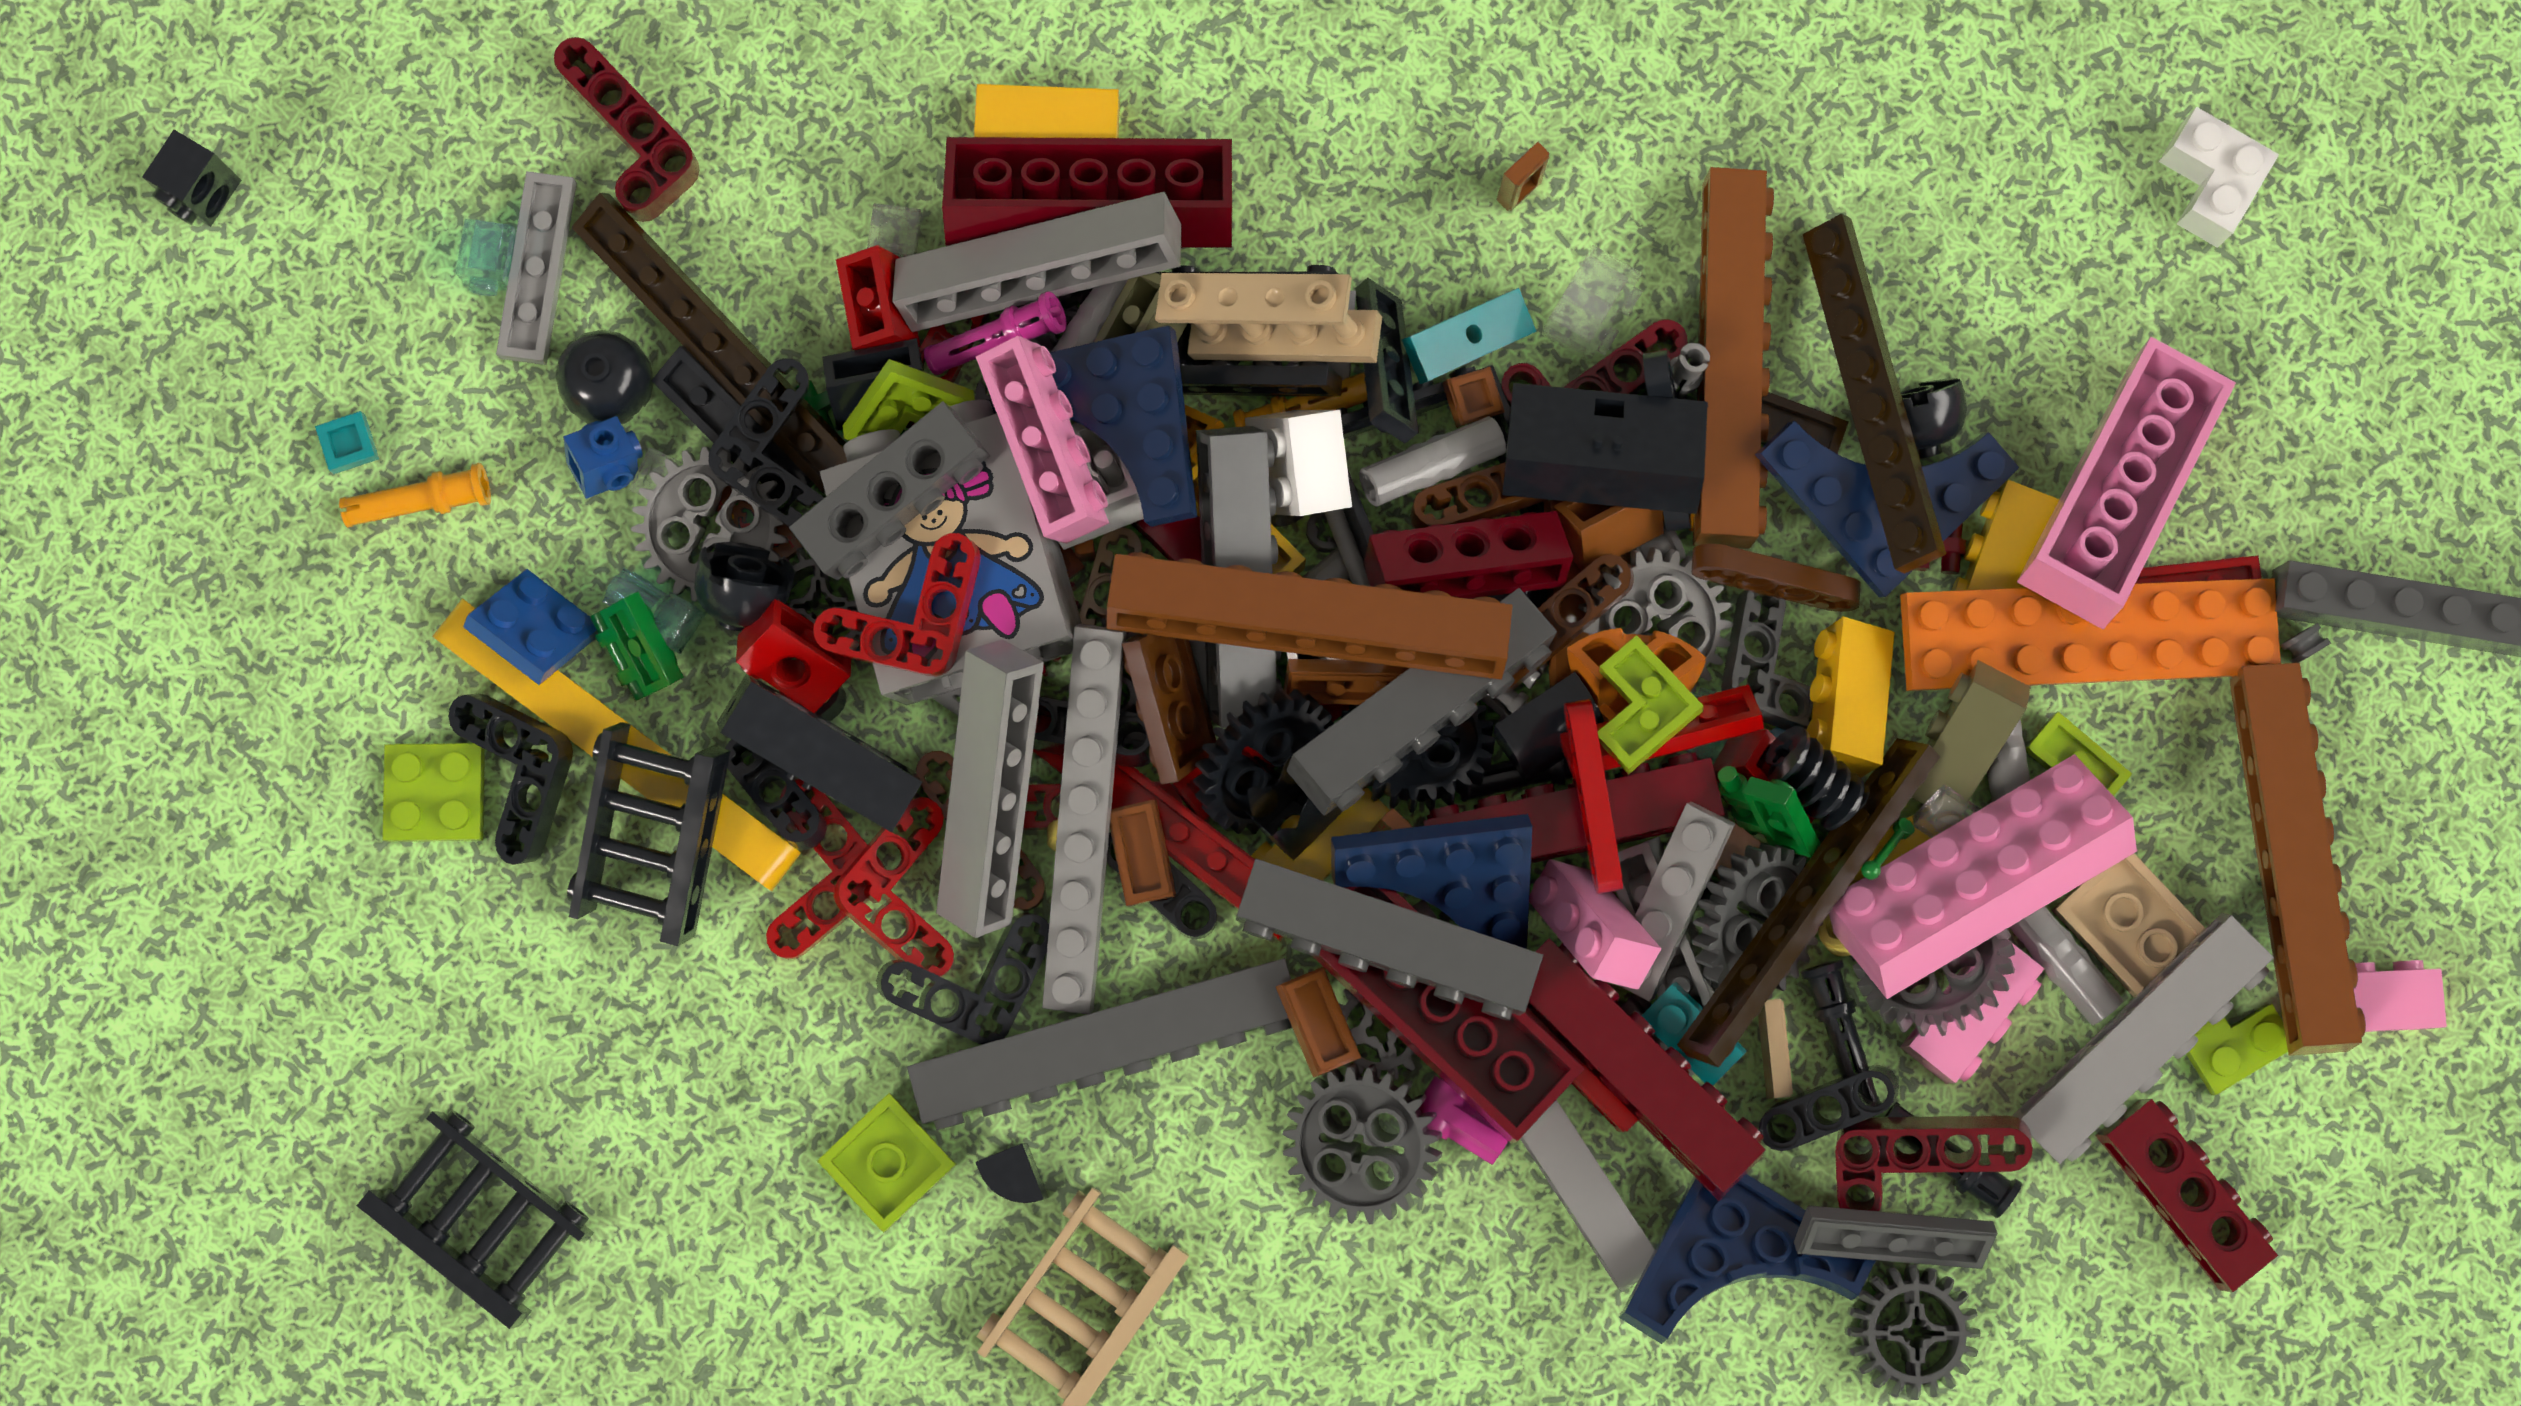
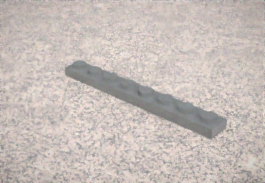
[1042,624,1127,1014]

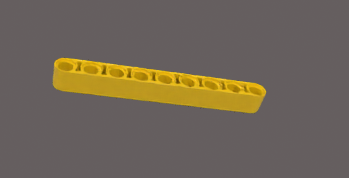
[432,598,801,891]

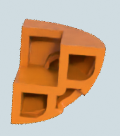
[1567,628,1706,722]

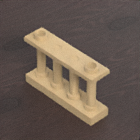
[1155,273,1382,363]
[976,1187,1189,1406]

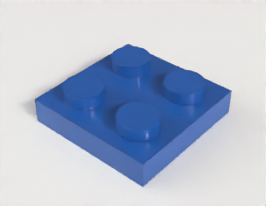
[463,569,599,685]

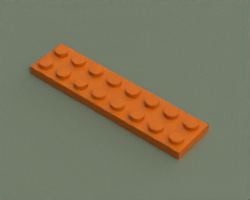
[1900,578,2281,691]

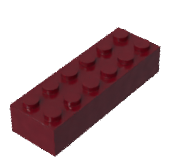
[942,137,1232,248]
[1420,752,1725,864]
[1311,887,1585,1144]
[1527,938,1766,1201]

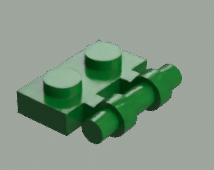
[590,591,684,701]
[1718,766,1820,858]

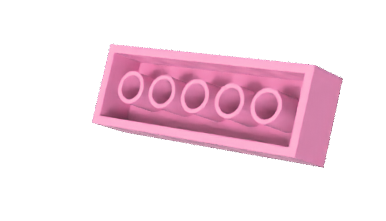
[2017,337,2236,629]
[1829,754,2137,999]

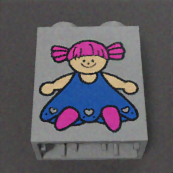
[820,400,1082,705]

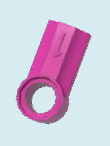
[1419,1076,1508,1165]

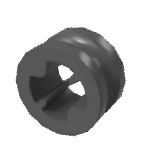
[1306,512,1338,553]
[2280,623,2331,663]

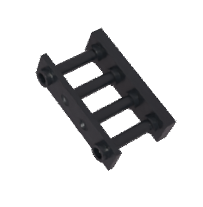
[1156,265,1342,396]
[567,722,731,946]
[356,1110,594,1329]

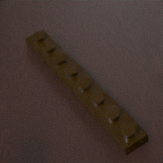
[571,193,847,493]
[1802,213,1946,574]
[1677,738,1940,1068]

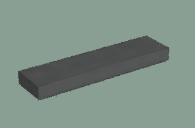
[1794,1206,1998,1269]

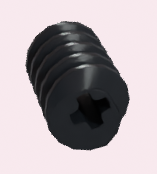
[1765,726,1870,831]

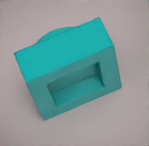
[315,411,379,474]

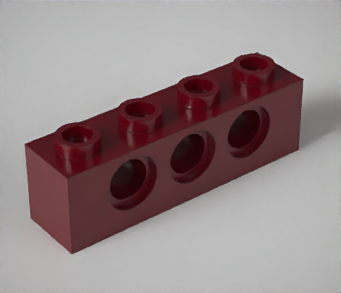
[1363,511,1573,599]
[2095,1099,2278,1292]

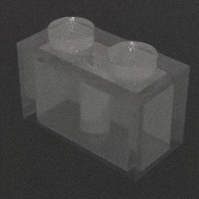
[1541,245,1643,363]

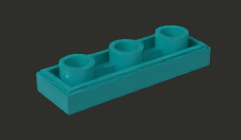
[1402,288,1537,384]

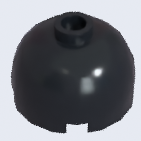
[556,330,654,424]
[1901,378,1967,459]
[694,542,795,631]

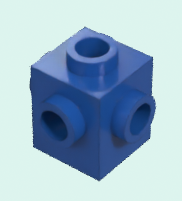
[563,416,643,499]

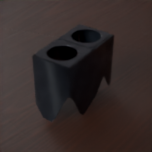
[1246,758,1343,861]

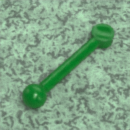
[1861,818,1915,880]

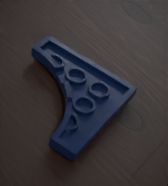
[991,325,1197,527]
[1755,421,2019,597]
[1331,814,1533,949]
[1619,1174,1876,1344]

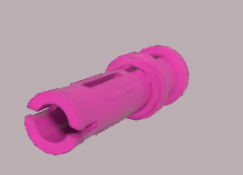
[924,291,1067,375]

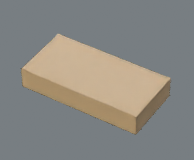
[1758,999,1793,1099]

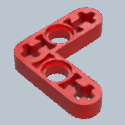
[813,533,981,677]
[766,779,886,960]
[833,797,954,976]

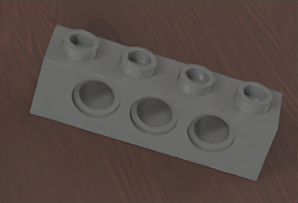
[789,401,990,580]

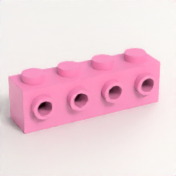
[976,336,1109,544]

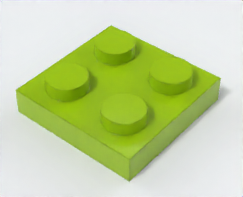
[382,743,485,842]
[817,1093,957,1233]

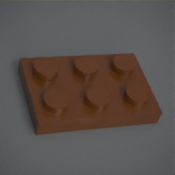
[1122,633,1216,784]

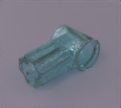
[602,567,706,655]

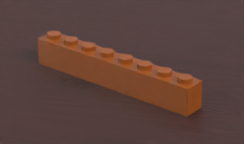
[1693,167,1774,549]
[1106,552,1513,680]
[2230,663,2366,1056]

